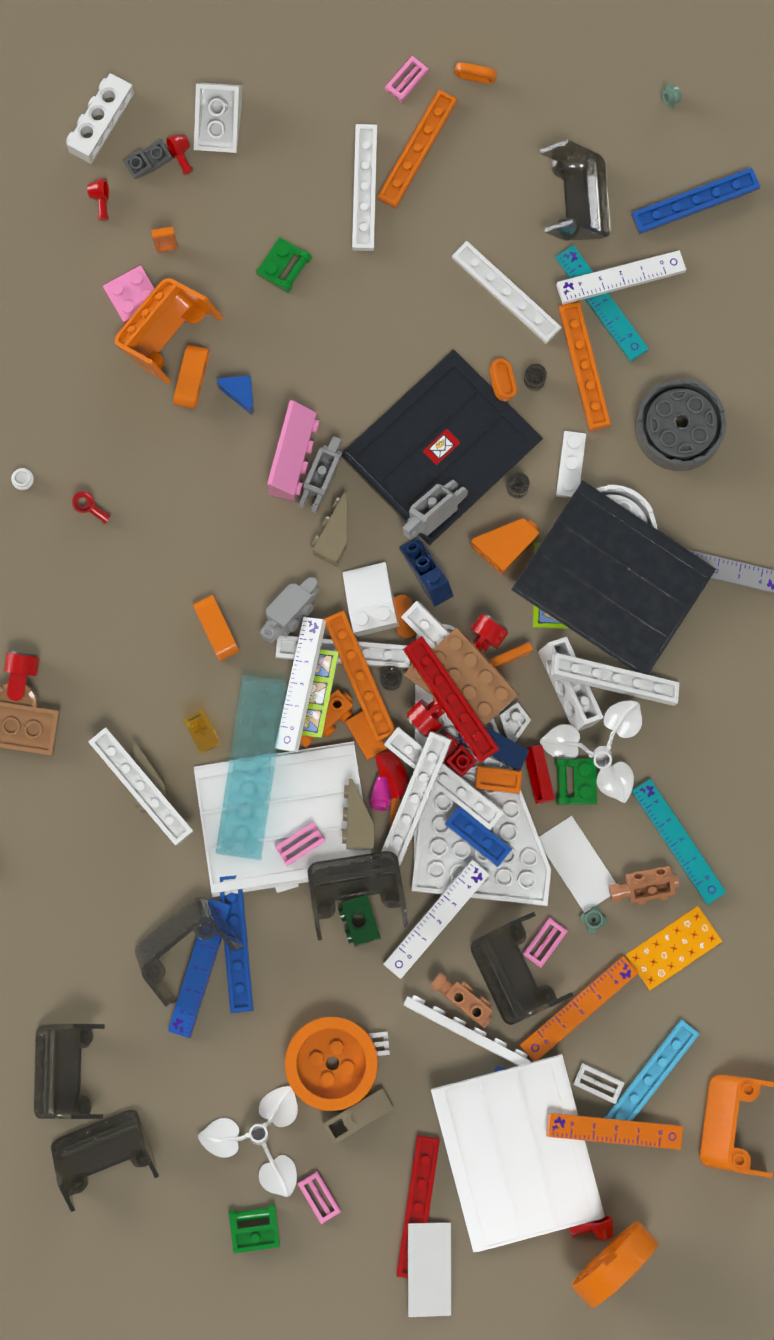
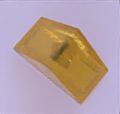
[183,710,221,754]

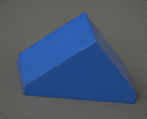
[217,376,254,415]

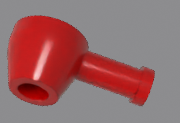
[166,135,193,175]
[87,179,109,221]
[72,491,111,524]
[569,1216,614,1241]

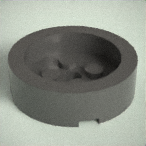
[635,379,726,471]

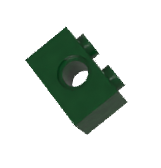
[338,894,381,947]

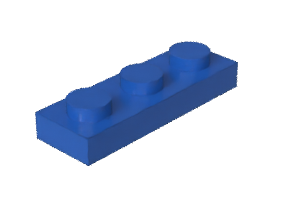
[444,807,512,868]

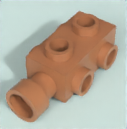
[609,866,679,905]
[429,972,493,1028]

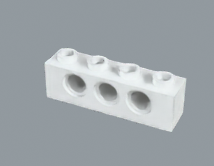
[66,73,134,164]
[538,637,604,731]

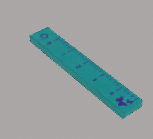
[555,245,649,362]
[631,779,727,905]

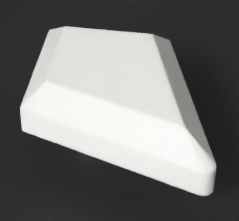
[500,702,531,743]

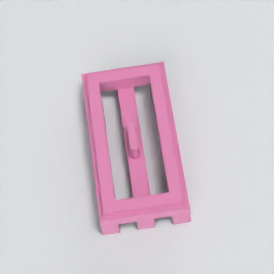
[385,56,429,103]
[275,822,325,866]
[522,918,568,968]
[298,1171,341,1224]

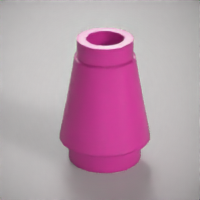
[369,776,391,811]

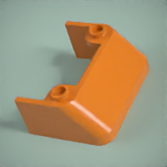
[114,278,223,384]
[699,1075,774,1178]

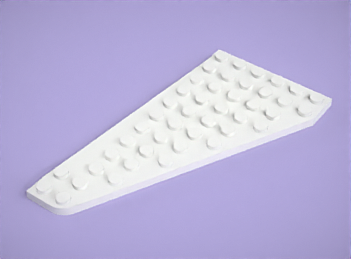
[411,624,551,906]

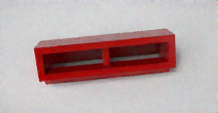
[525,745,555,804]

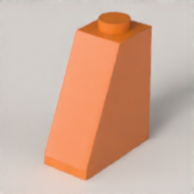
[470,518,540,576]

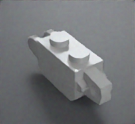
[299,436,342,513]
[403,480,468,540]
[260,577,319,643]

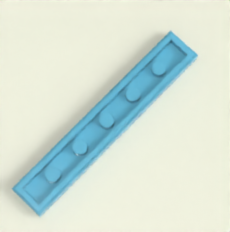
[604,1019,700,1121]

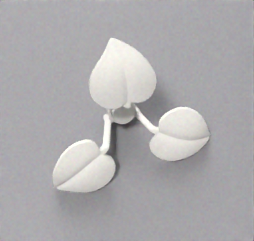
[540,701,642,803]
[198,1086,298,1197]

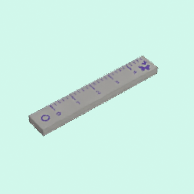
[689,550,774,594]

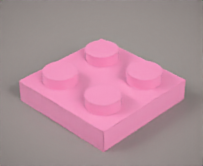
[103,265,154,325]

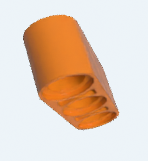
[173,344,210,409]
[192,595,240,662]

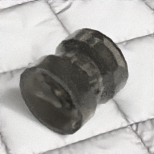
[524,364,547,391]
[506,472,530,499]
[380,666,402,691]

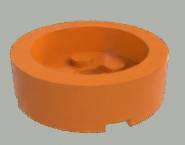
[285,1017,379,1111]
[571,1221,659,1309]

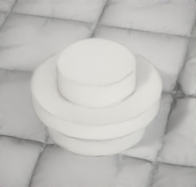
[11,468,34,490]

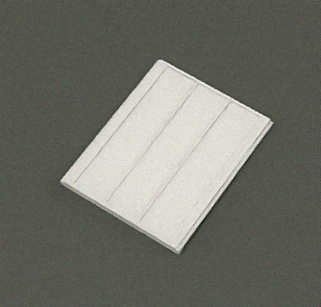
[194,741,374,897]
[431,1054,605,1252]

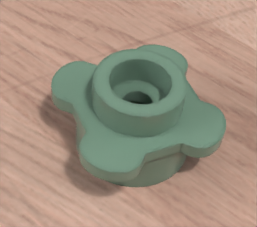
[662,83,682,109]
[580,906,607,933]

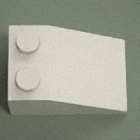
[194,83,243,153]
[342,562,400,637]

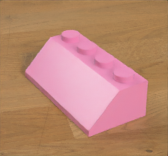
[267,400,320,501]

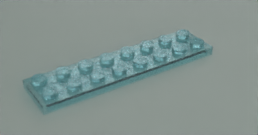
[216,675,287,860]

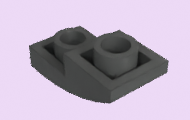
[123,139,174,179]

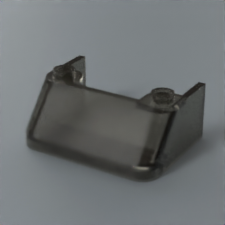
[540,140,610,241]
[307,851,408,941]
[135,897,244,1007]
[471,912,574,1025]
[34,1024,105,1119]
[51,1110,159,1212]

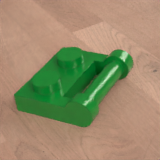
[256,237,313,293]
[555,759,597,805]
[229,1204,280,1254]

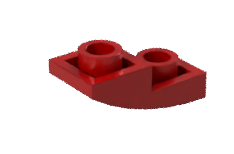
[438,729,477,777]
[375,750,410,799]

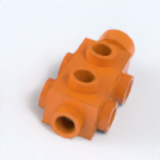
[300,689,353,749]

